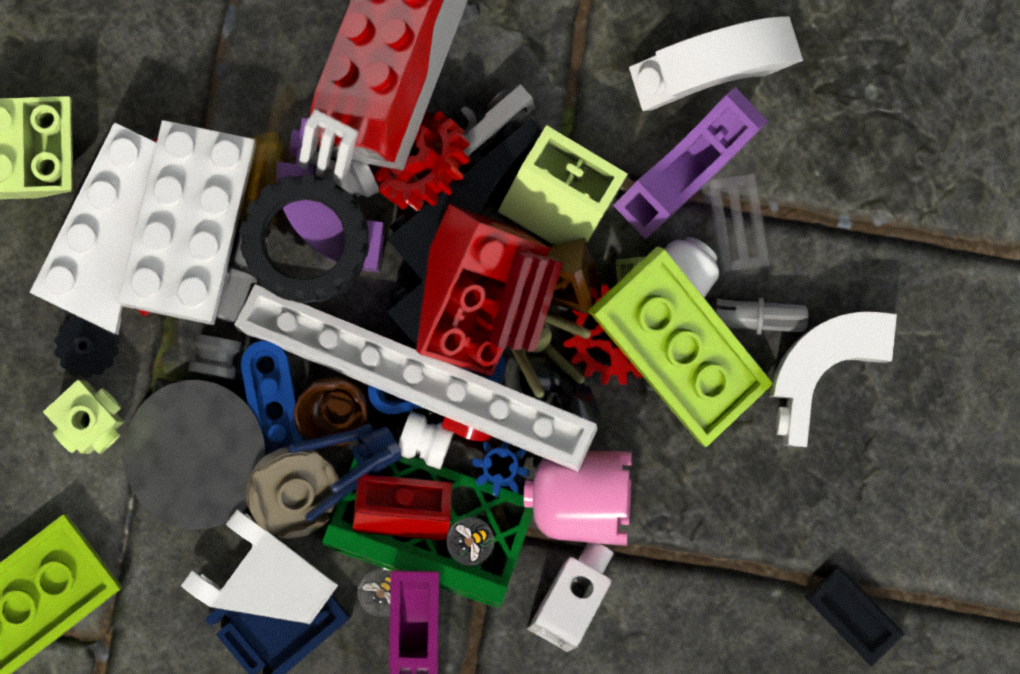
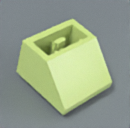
[0,96,73,199]
[498,125,627,246]

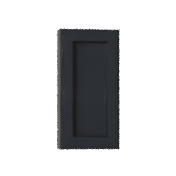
[804,565,905,667]

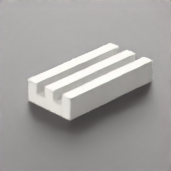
[298,109,358,187]

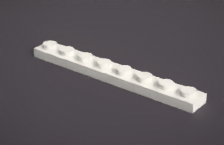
[234,284,597,472]

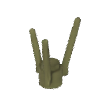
[511,311,591,398]

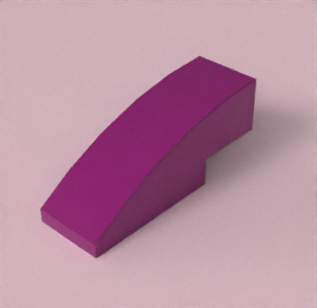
[389,570,439,674]

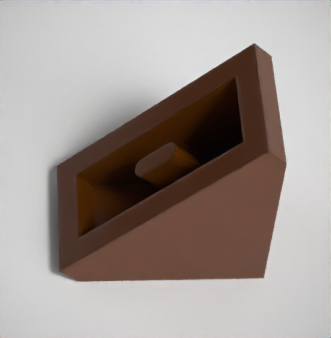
[547,238,599,314]

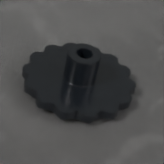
[55,316,119,378]

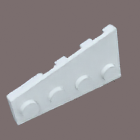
[30,122,156,335]

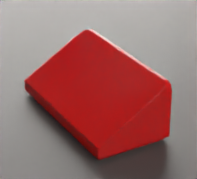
[353,474,452,540]

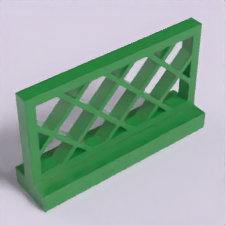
[322,456,533,609]

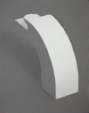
[629,16,803,111]
[769,312,897,447]

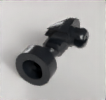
[517,356,600,424]

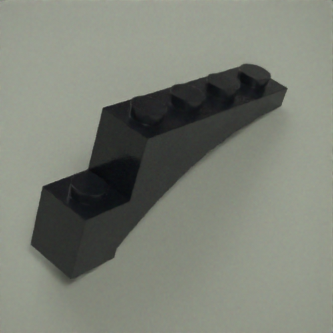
[387,118,542,347]

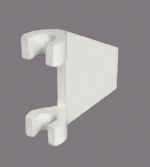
[181,509,338,624]

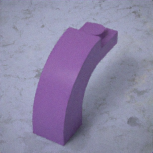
[613,87,769,239]
[276,118,386,273]

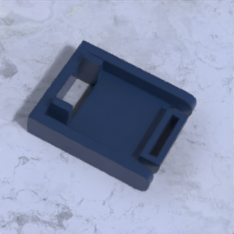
[204,546,351,674]

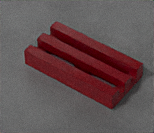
[489,252,563,352]

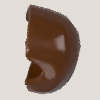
[293,377,370,447]

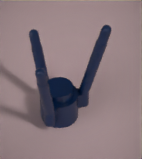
[288,423,401,521]

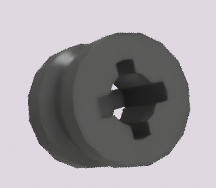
[188,334,242,379]

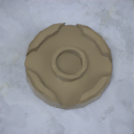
[246,447,339,539]

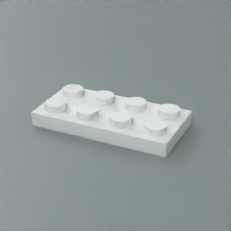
[118,120,257,325]

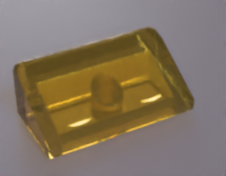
[241,132,284,231]

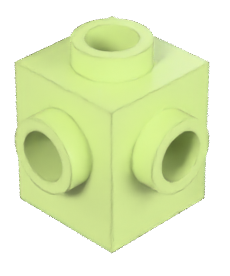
[43,380,124,454]

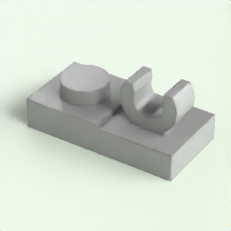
[461,84,535,158]

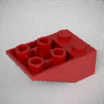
[416,204,551,376]

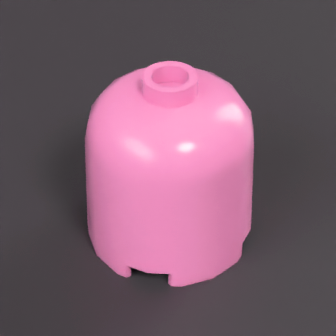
[524,450,632,546]

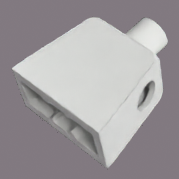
[527,543,614,652]

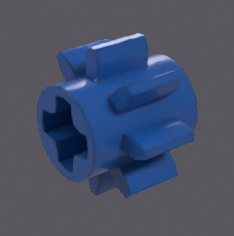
[472,441,530,497]

